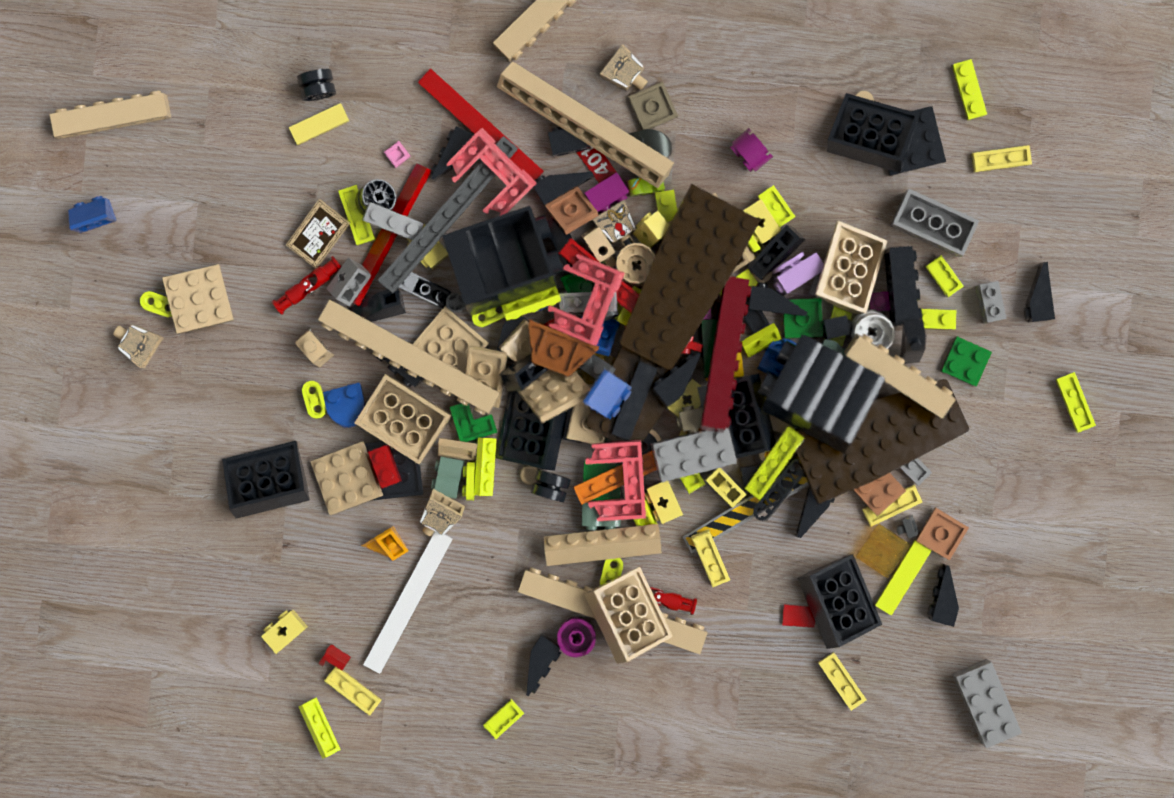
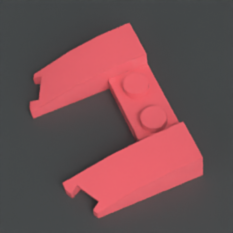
[447,128,537,215]
[548,254,625,345]
[585,440,646,521]

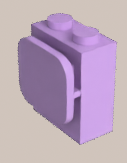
[772,252,824,296]

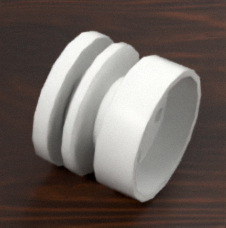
[850,309,895,349]

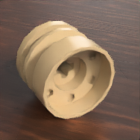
[616,243,655,288]

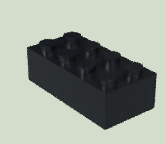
[884,246,922,327]
[727,373,776,459]

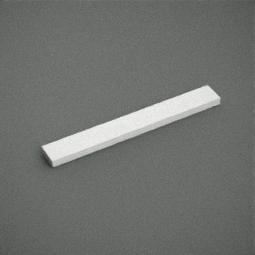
[363,532,453,674]

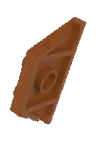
[528,320,599,377]

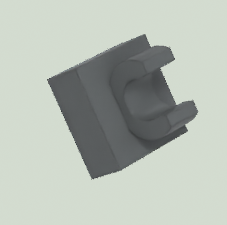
[896,515,919,538]

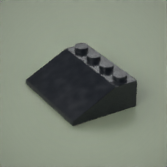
[827,93,920,173]
[495,391,568,471]
[222,441,310,519]
[797,554,883,649]

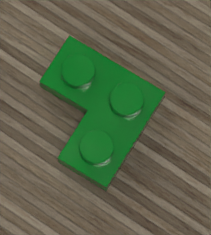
[450,403,498,442]

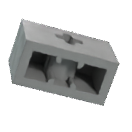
[326,258,372,306]
[975,281,1007,324]

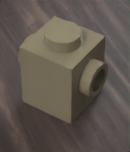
[676,405,703,434]

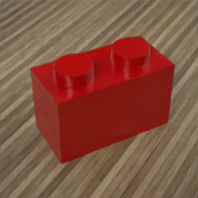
[368,445,402,489]

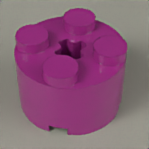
[730,128,773,172]
[557,616,596,657]

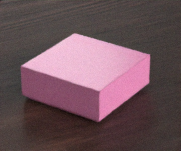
[384,141,411,168]

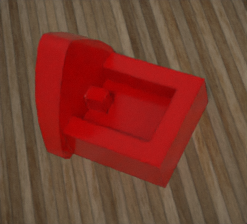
[318,644,351,670]

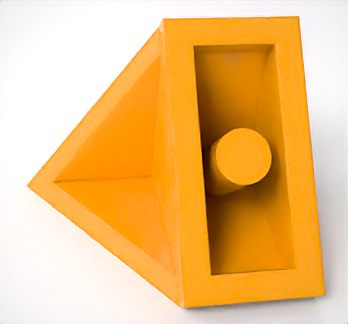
[361,526,409,561]

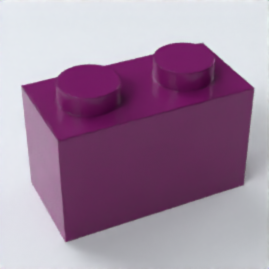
[584,173,629,214]

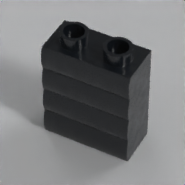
[442,206,564,316]
[758,334,885,454]

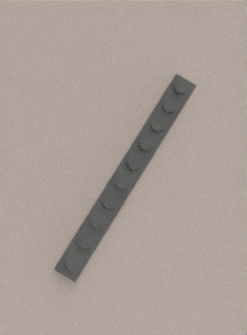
[378,136,518,294]

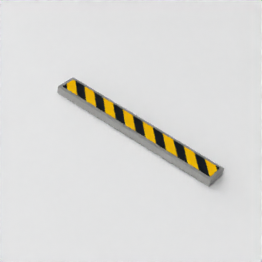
[682,467,809,554]

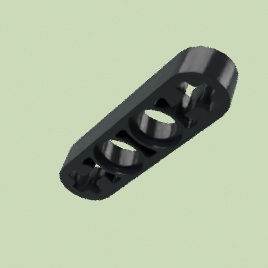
[753,458,804,522]

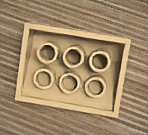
[815,221,887,314]
[355,374,452,465]
[584,567,673,664]

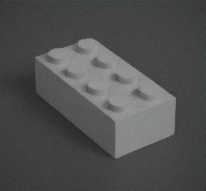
[890,189,979,257]
[650,428,737,482]
[952,659,1022,748]

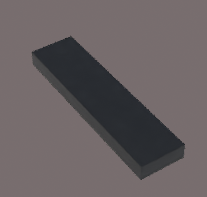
[611,361,658,441]

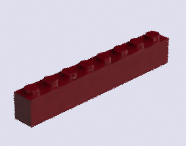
[700,276,751,433]

